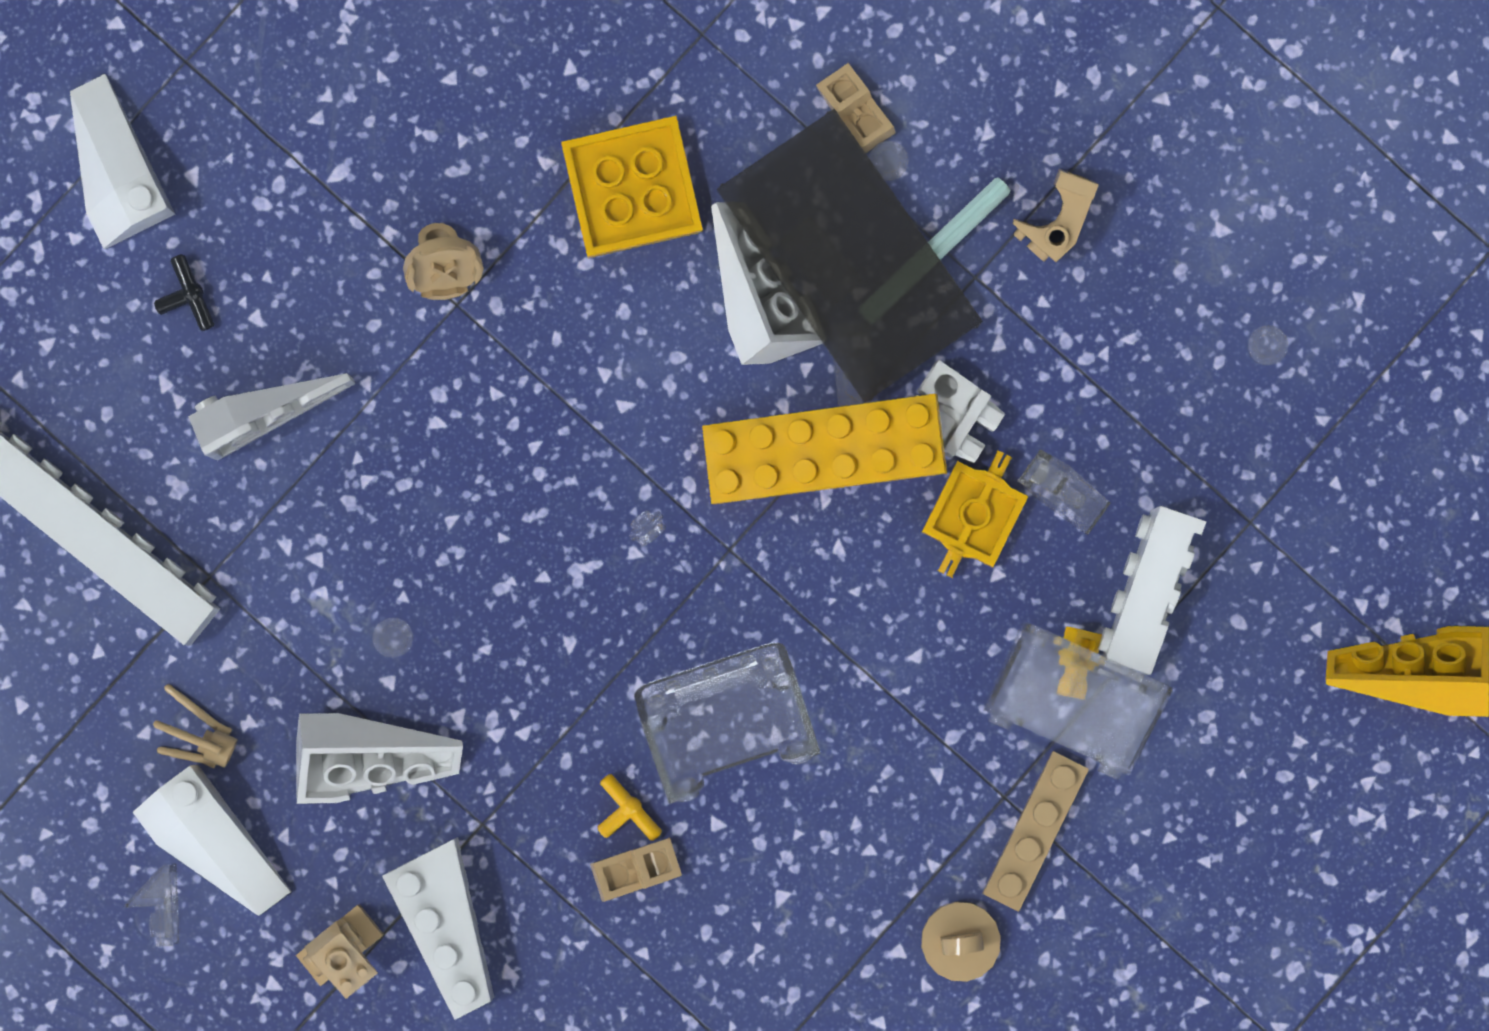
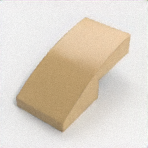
[816,63,896,155]
[590,838,682,902]

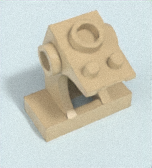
[1013,169,1099,262]
[296,904,384,999]

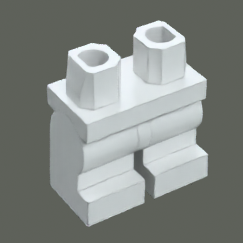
[914,360,1005,463]

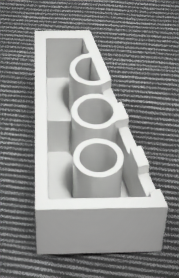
[1098,506,1207,675]
[382,837,494,1020]

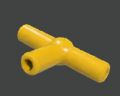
[597,774,662,841]

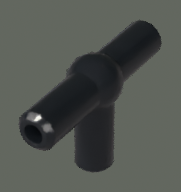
[154,254,215,331]

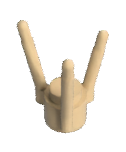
[153,684,238,769]

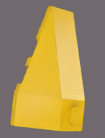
[1326,626,1489,717]

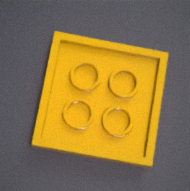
[561,116,703,259]

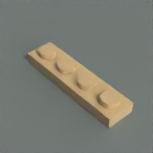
[982,751,1089,912]

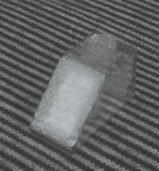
[1018,449,1111,535]

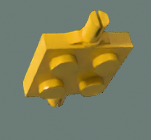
[922,450,1028,578]

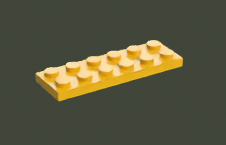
[702,394,947,505]

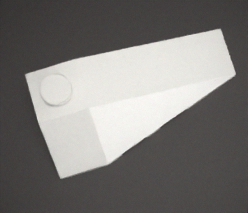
[188,373,355,461]
[133,764,292,916]

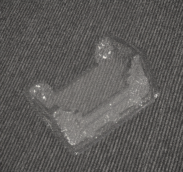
[983,622,1173,780]
[634,643,821,804]

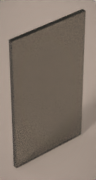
[716,109,983,403]

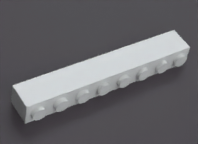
[0,422,220,646]

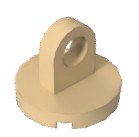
[403,223,484,300]
[921,901,1001,982]

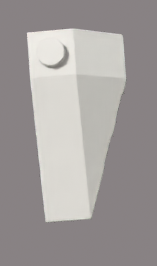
[70,74,175,249]
[711,202,827,365]
[296,713,463,804]

